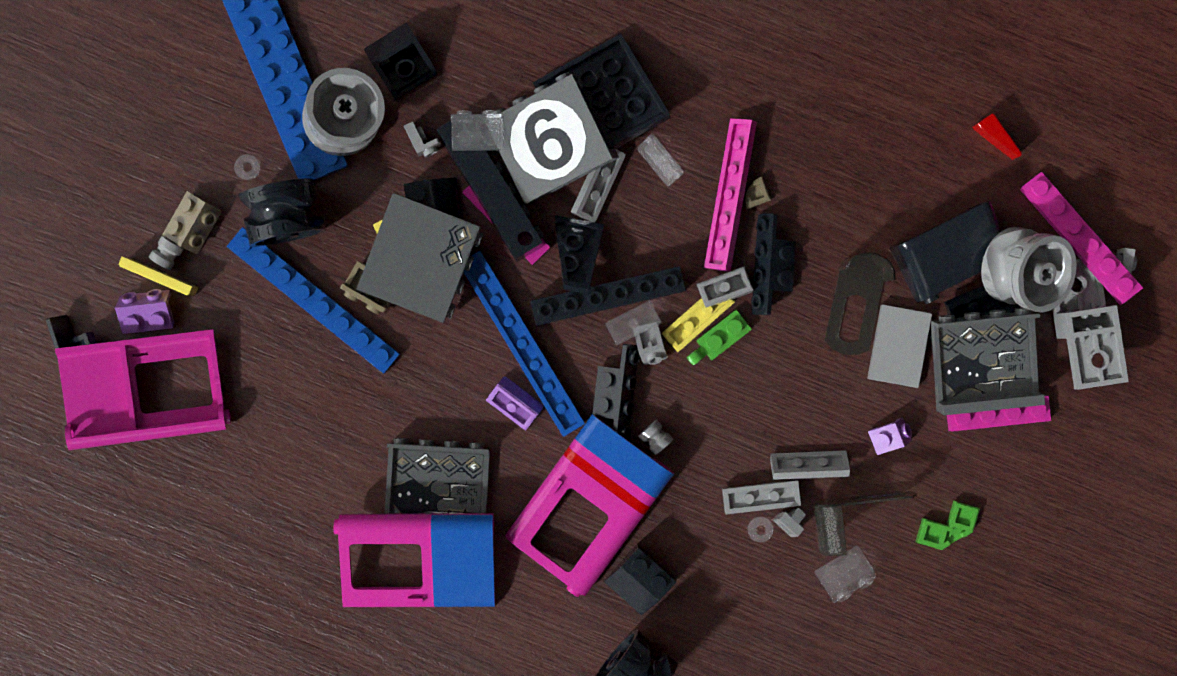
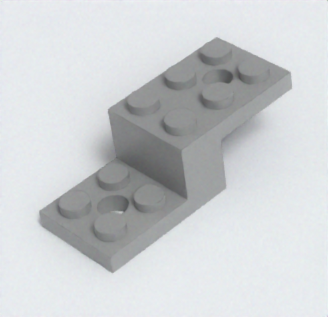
[1052,259,1129,390]

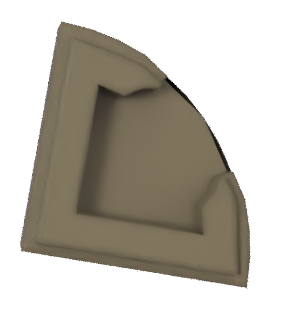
[745,177,771,209]

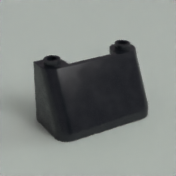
[889,200,1001,304]

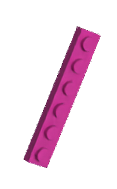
[704,118,757,272]
[1020,172,1143,306]

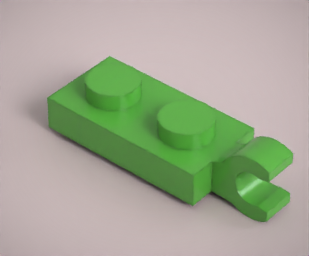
[686,310,752,365]

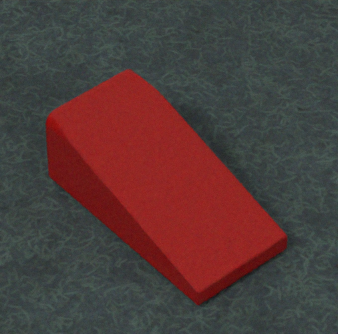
[972,113,1022,160]

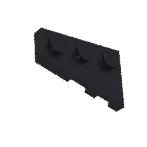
[554,215,604,294]

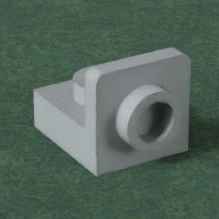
[404,122,442,158]
[633,322,668,365]

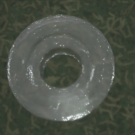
[234,154,260,180]
[748,517,773,542]

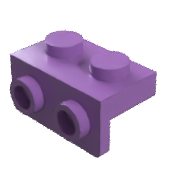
[115,289,174,334]

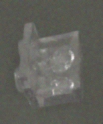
[451,110,504,151]
[814,546,876,603]

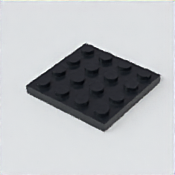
[533,33,671,149]

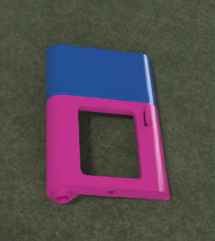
[334,513,495,607]

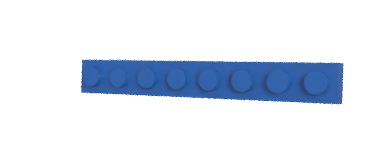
[226,227,400,374]
[464,251,585,437]

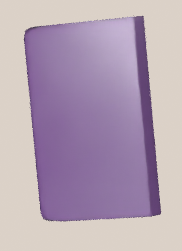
[486,376,544,431]

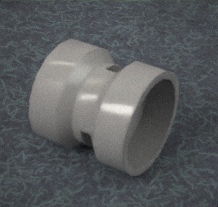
[148,236,184,270]
[638,420,673,455]

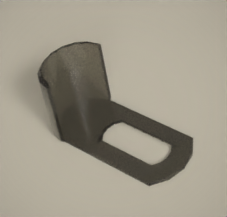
[824,252,896,355]
[814,491,917,556]

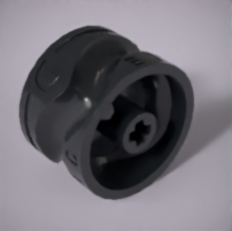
[238,178,326,247]
[595,629,678,676]

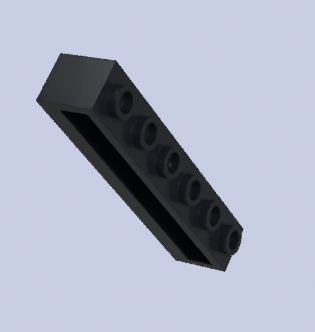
[437,114,544,262]
[531,266,686,326]

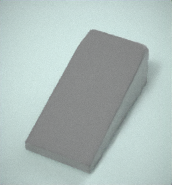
[697,267,753,308]

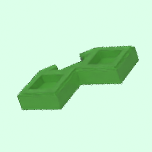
[916,501,980,550]

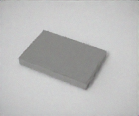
[867,305,932,388]

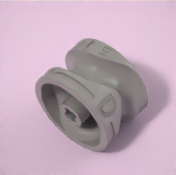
[302,68,385,156]
[981,227,1077,312]

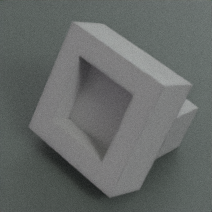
[773,508,806,537]

